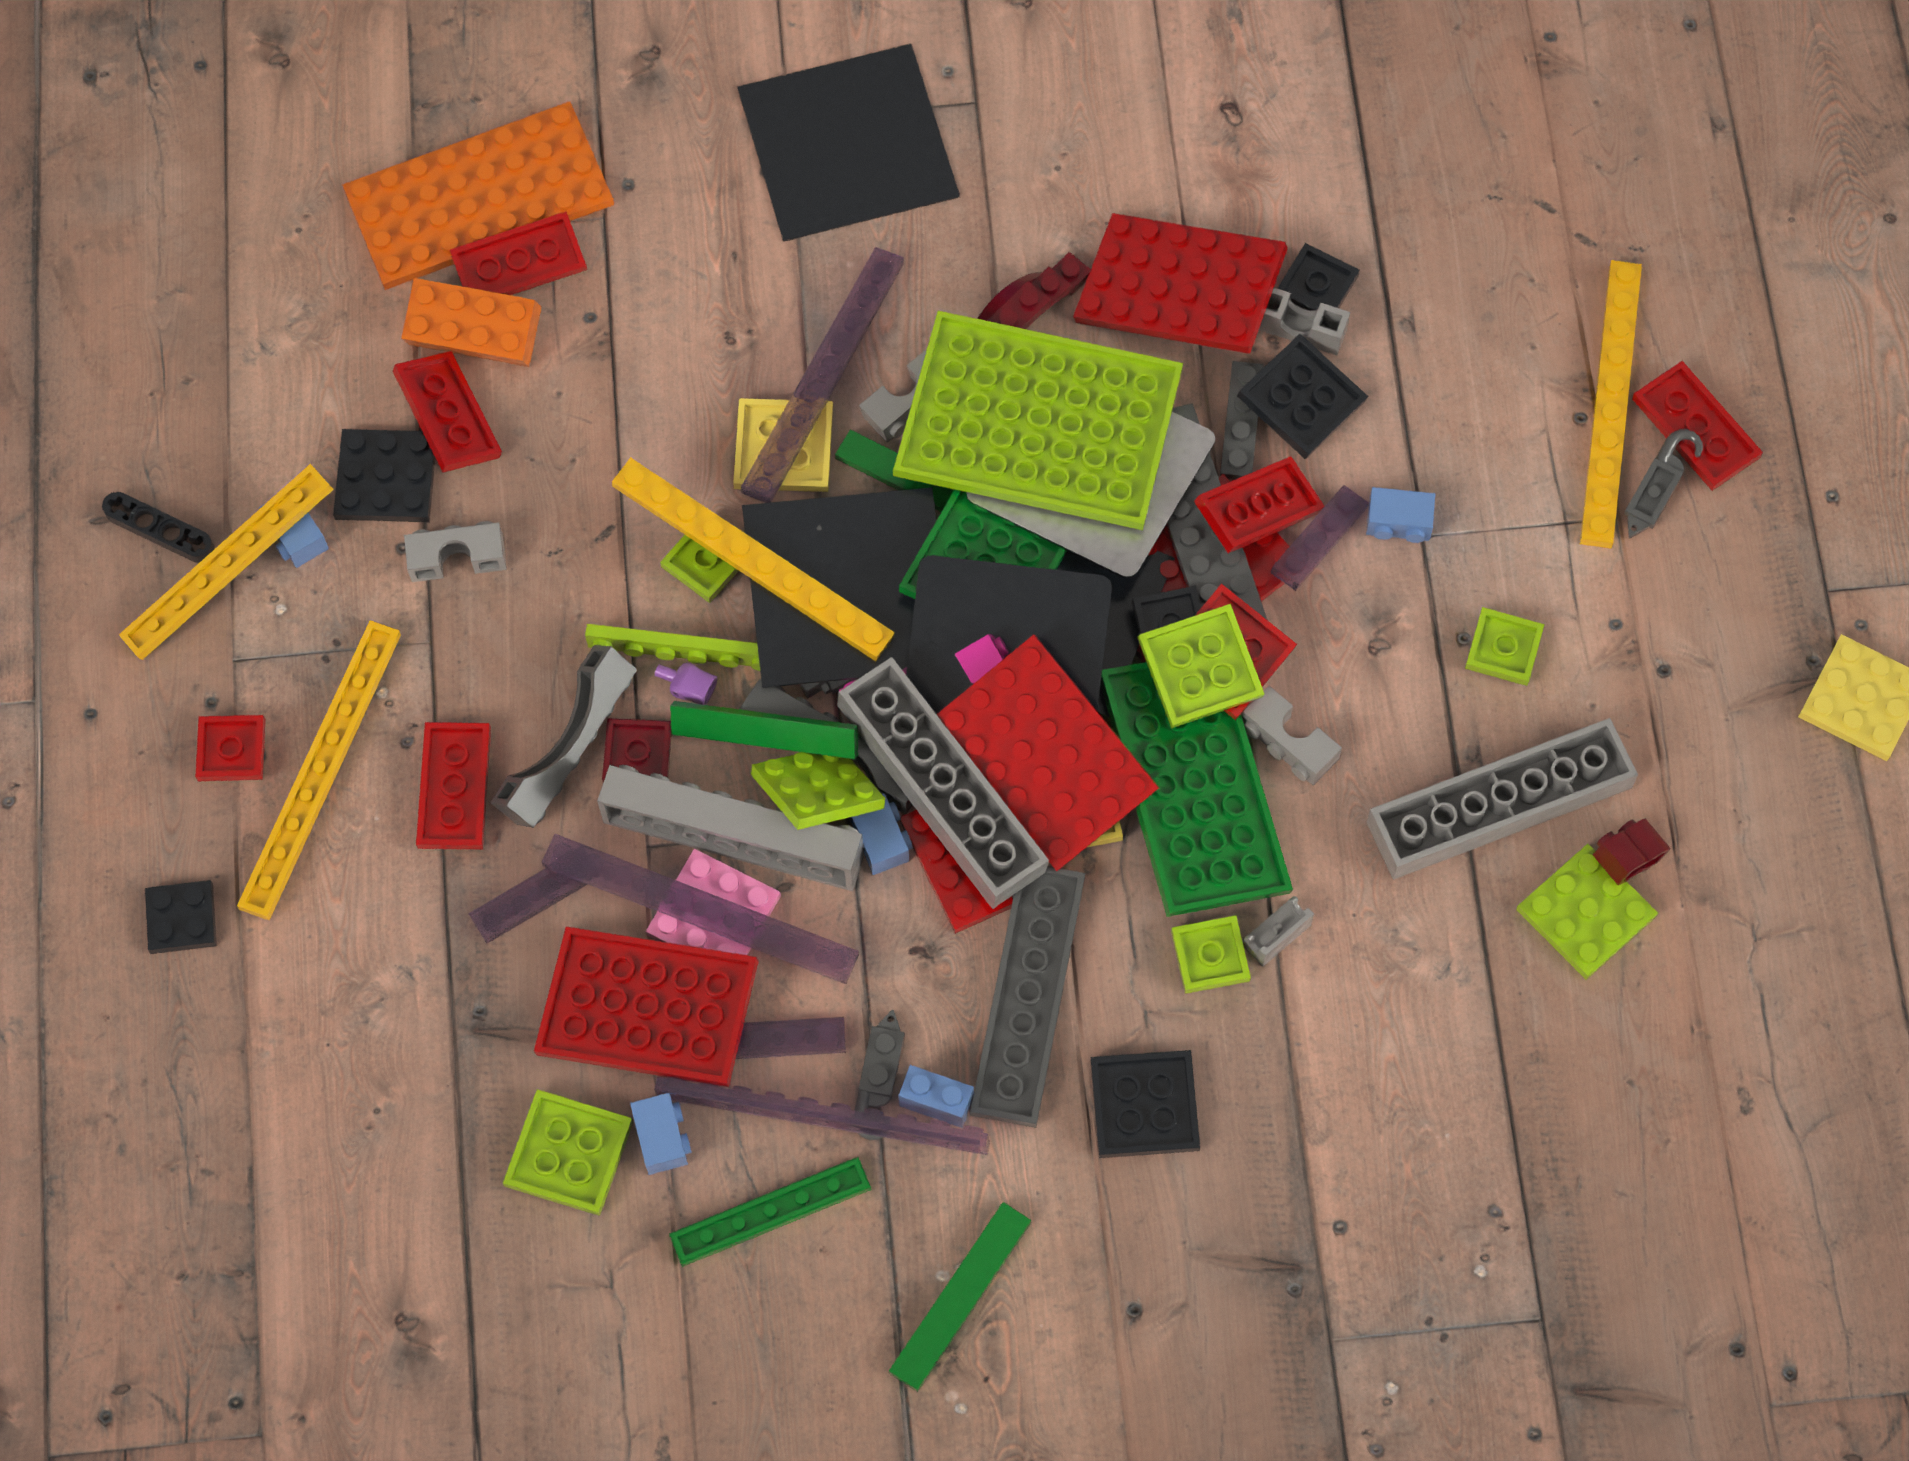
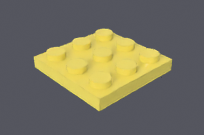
[733,398,833,492]
[1798,634,1909,761]

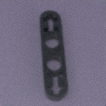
[102,492,214,563]

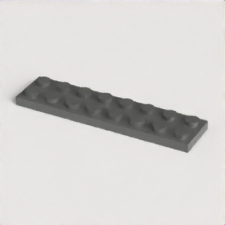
[1166,403,1267,619]
[970,866,1085,1128]

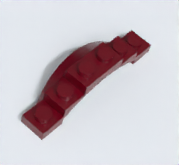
[977,252,1091,329]

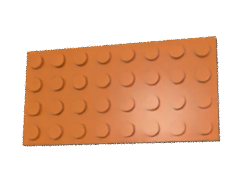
[342,101,614,290]

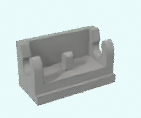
[1242,896,1314,967]

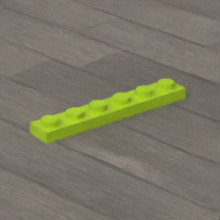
[585,624,760,671]

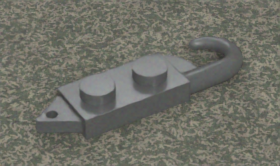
[1624,429,1703,538]
[853,1010,905,1140]

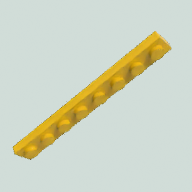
[119,464,334,660]

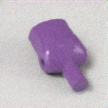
[655,662,717,705]

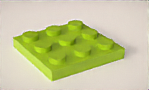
[1138,604,1265,728]
[751,752,886,830]
[1516,843,1658,980]
[503,1089,633,1216]

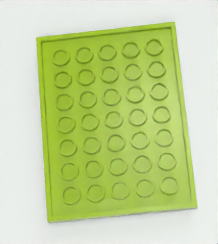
[893,311,1183,530]

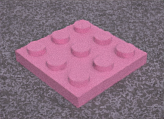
[646,849,781,955]

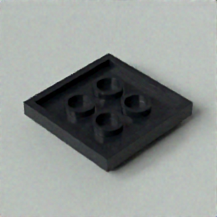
[1237,334,1369,460]
[333,429,435,522]
[1090,1050,1201,1158]

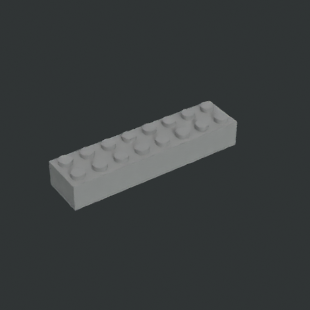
[837,657,1049,909]
[1366,718,1638,880]
[597,765,864,891]

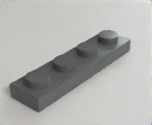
[1220,361,1263,480]

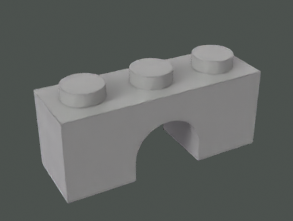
[1259,288,1350,355]
[859,349,927,443]
[404,521,507,582]
[1242,686,1342,786]

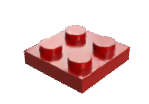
[195,715,266,782]

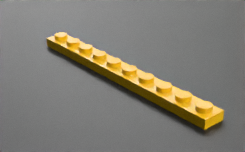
[1580,260,1642,549]
[612,457,895,661]
[237,620,401,920]

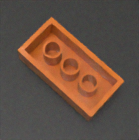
[401,278,542,367]

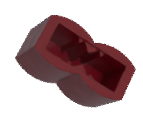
[1593,818,1671,885]

